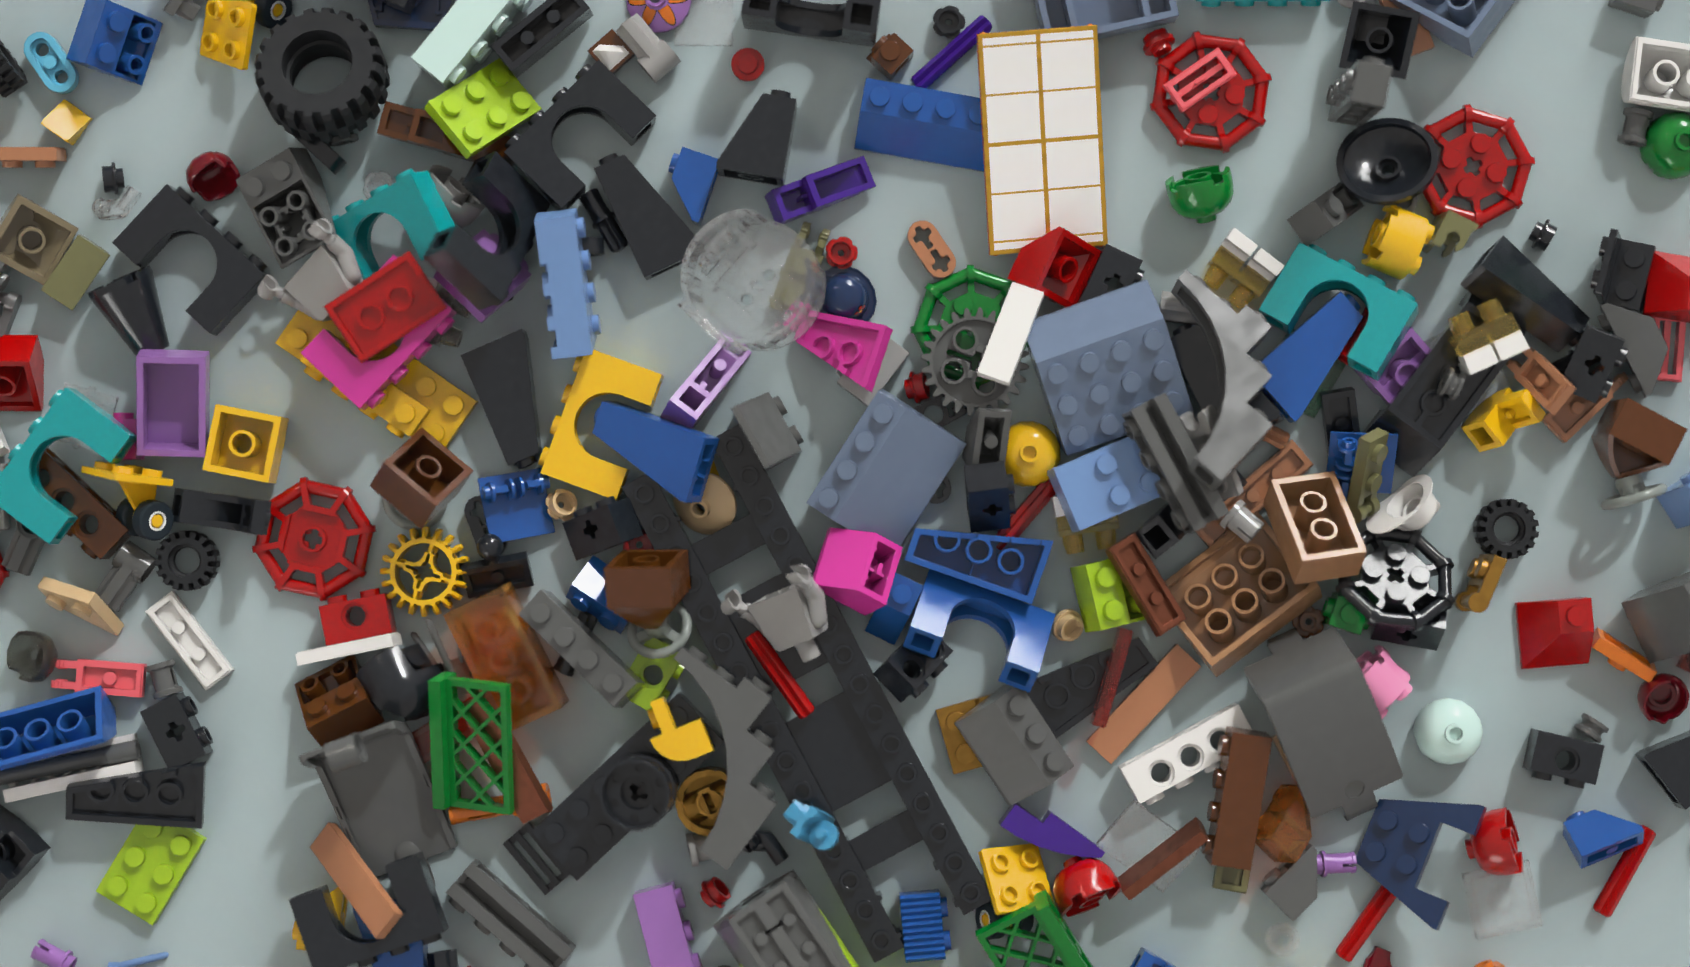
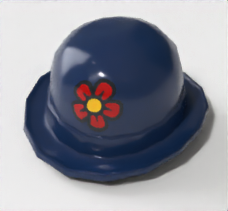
[813,266,877,322]

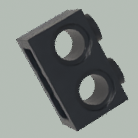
[873,640,953,703]

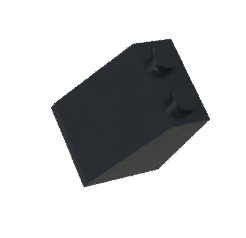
[716,90,797,186]

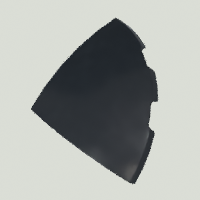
[0,804,51,900]

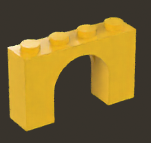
[538,350,664,501]

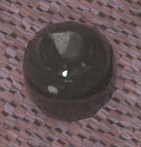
[7,630,58,683]

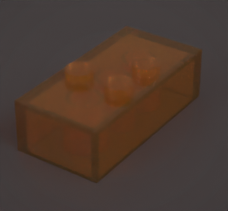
[443,581,569,731]

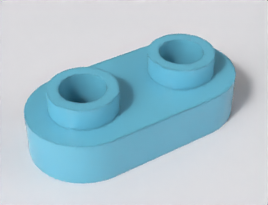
[24,32,79,94]

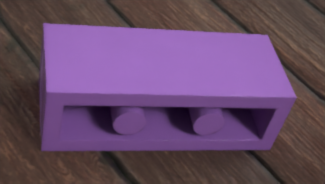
[633,881,702,967]

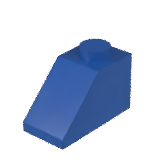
[668,147,718,226]
[864,572,924,645]
[1563,809,1644,869]

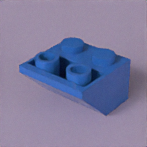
[66,0,163,85]

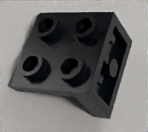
[1591,228,1656,313]

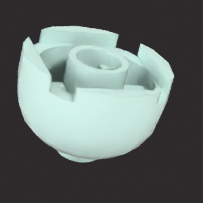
[1413,698,1483,765]

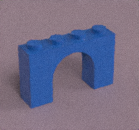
[903,569,1055,693]

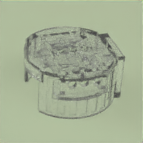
[678,209,826,357]

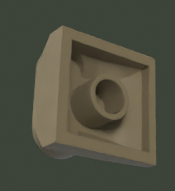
[0,194,79,285]

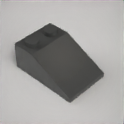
[731,392,804,471]

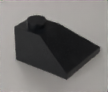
[1339,1,1421,80]

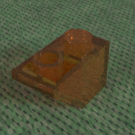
[1255,784,1312,863]

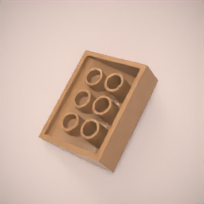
[1164,511,1323,678]

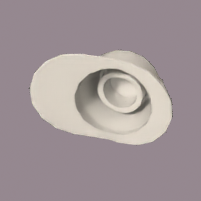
[1366,474,1441,534]

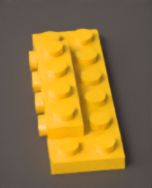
[275,310,478,448]

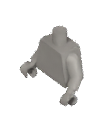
[257,218,363,322]
[721,564,828,663]

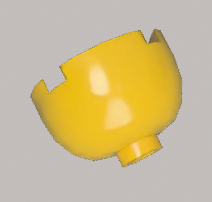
[1005,421,1061,487]

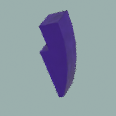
[765,155,876,226]
[998,803,1105,858]

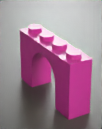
[301,254,457,410]

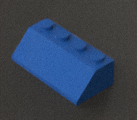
[854,78,984,172]
[0,685,117,771]

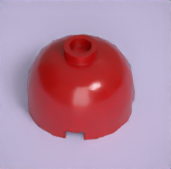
[1465,807,1524,876]
[1052,856,1121,917]

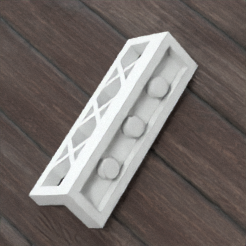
[3,733,145,803]

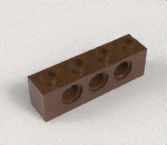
[3,447,131,559]

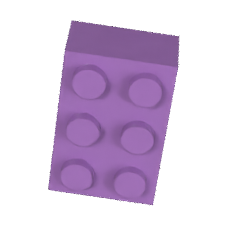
[136,349,210,457]

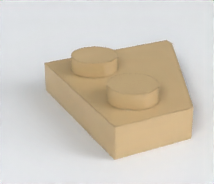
[37,576,124,636]

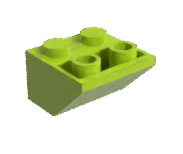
[1070,558,1145,632]

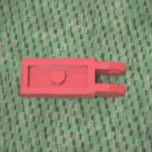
[51,658,147,698]

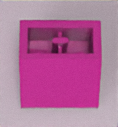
[813,527,903,616]

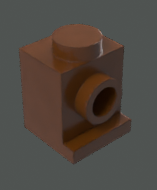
[866,33,914,81]

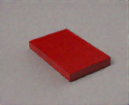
[323,251,448,364]

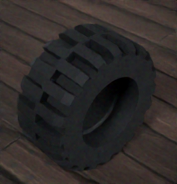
[254,8,390,142]

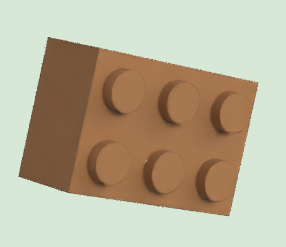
[1263,471,1367,585]

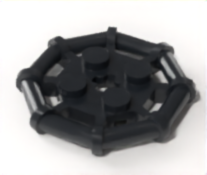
[1335,529,1455,632]

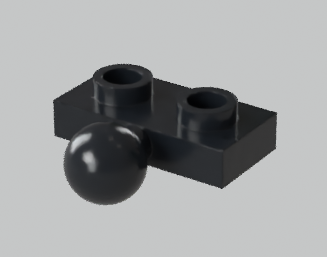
[461,534,534,599]

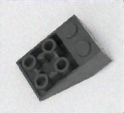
[235,148,336,269]

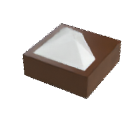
[588,29,635,74]

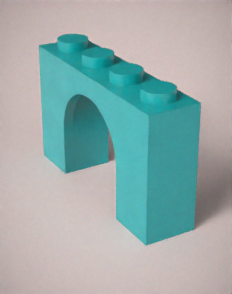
[332,169,455,280]
[1259,242,1419,381]
[0,387,137,544]

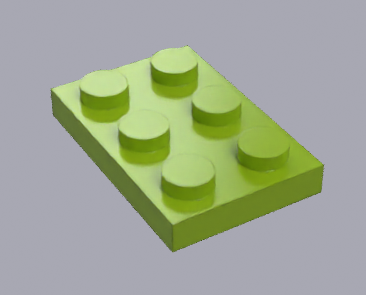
[424,58,542,160]
[96,824,207,925]

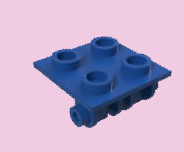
[1326,431,1398,501]
[477,467,555,542]

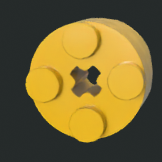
[1361,204,1435,280]

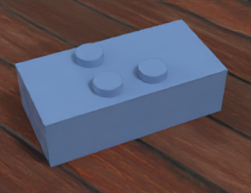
[1047,437,1161,533]

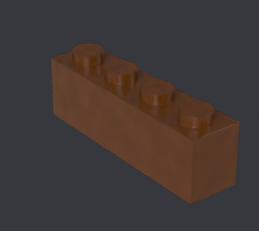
[1201,726,1273,870]

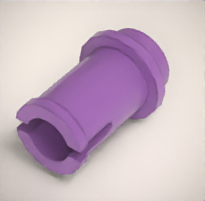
[1317,851,1357,877]
[31,939,77,967]

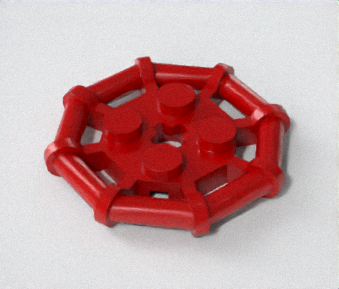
[1149,31,1272,153]
[1422,104,1535,229]
[252,477,376,601]

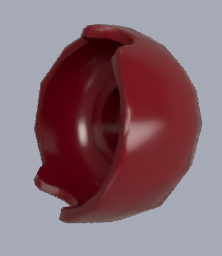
[186,151,240,201]
[1637,673,1690,724]

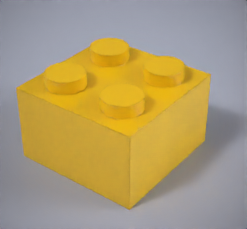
[202,404,289,484]

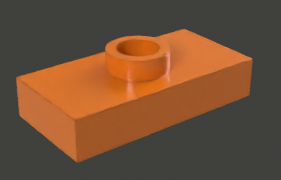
[1592,627,1657,683]

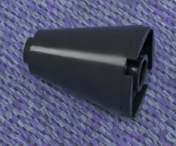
[88,266,169,356]

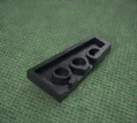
[65,761,206,829]

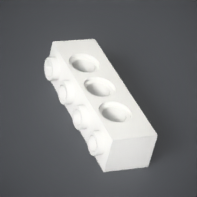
[1118,703,1252,805]

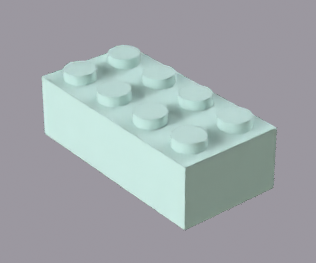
[411,0,533,90]

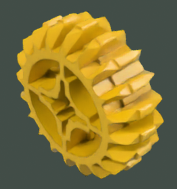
[380,526,470,617]

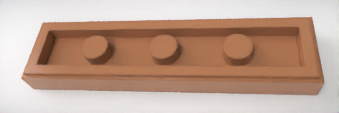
[1196,440,1314,547]
[1086,644,1201,764]
[310,822,403,939]

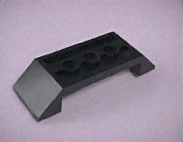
[1363,291,1526,477]

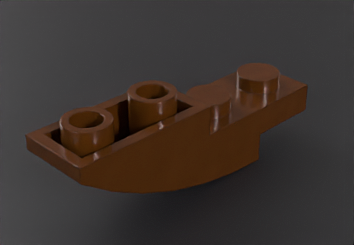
[377,101,511,162]

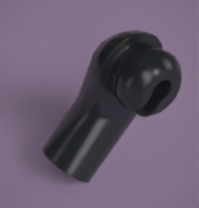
[743,830,789,866]

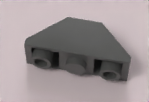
[1597,303,1668,398]

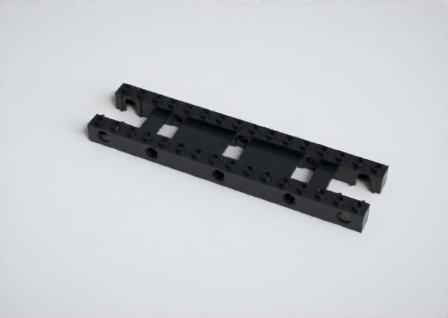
[622,424,991,963]

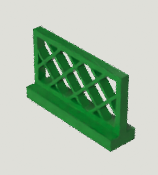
[428,671,515,815]
[975,889,1093,967]

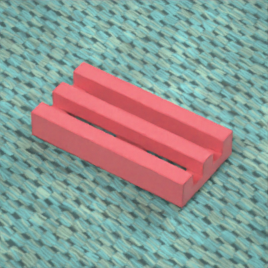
[1162,47,1237,114]
[1650,316,1686,383]

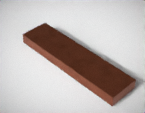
[463,691,553,824]

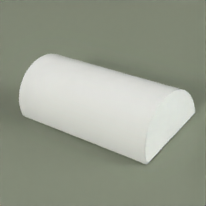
[1621,36,1690,113]

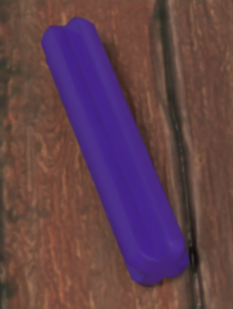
[911,15,993,88]

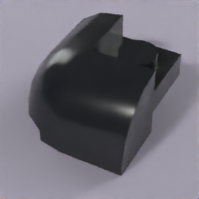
[356,643,445,721]

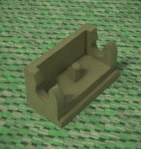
[1421,210,1479,258]
[41,234,110,311]

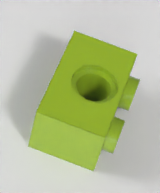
[629,638,685,710]

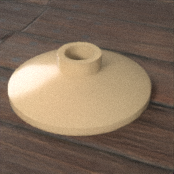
[673,473,737,535]

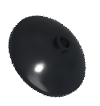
[1336,118,1438,205]

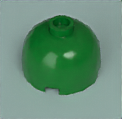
[1640,112,1690,180]
[1165,165,1234,224]

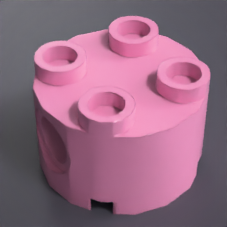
[1356,645,1413,719]

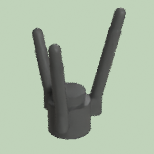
[410,619,474,688]

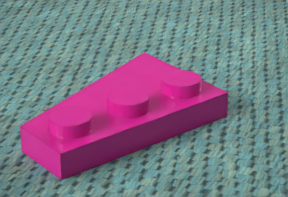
[794,309,893,393]

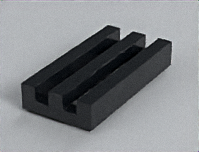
[503,822,570,895]

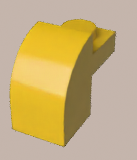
[1461,387,1546,452]
[647,696,715,761]

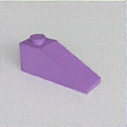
[660,332,752,429]

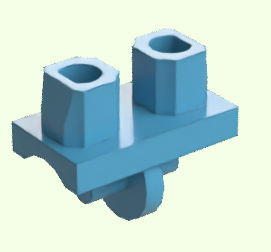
[783,800,839,851]

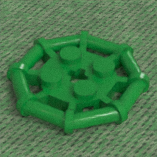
[910,265,1026,389]

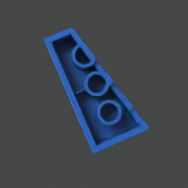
[904,528,1054,604]

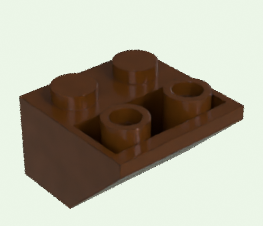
[294,655,385,747]

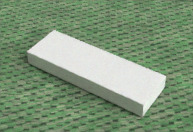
[977,282,1044,386]
[145,591,235,690]
[295,632,403,666]

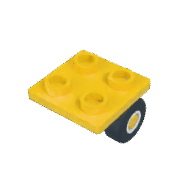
[200,0,292,70]
[81,461,174,541]
[975,843,1055,940]

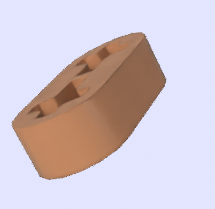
[907,221,956,279]

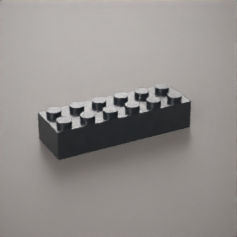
[531,691,725,881]

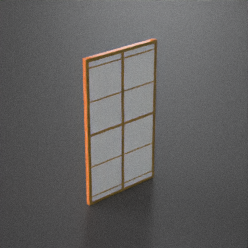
[976,24,1108,256]

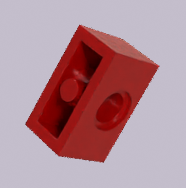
[319,588,397,646]

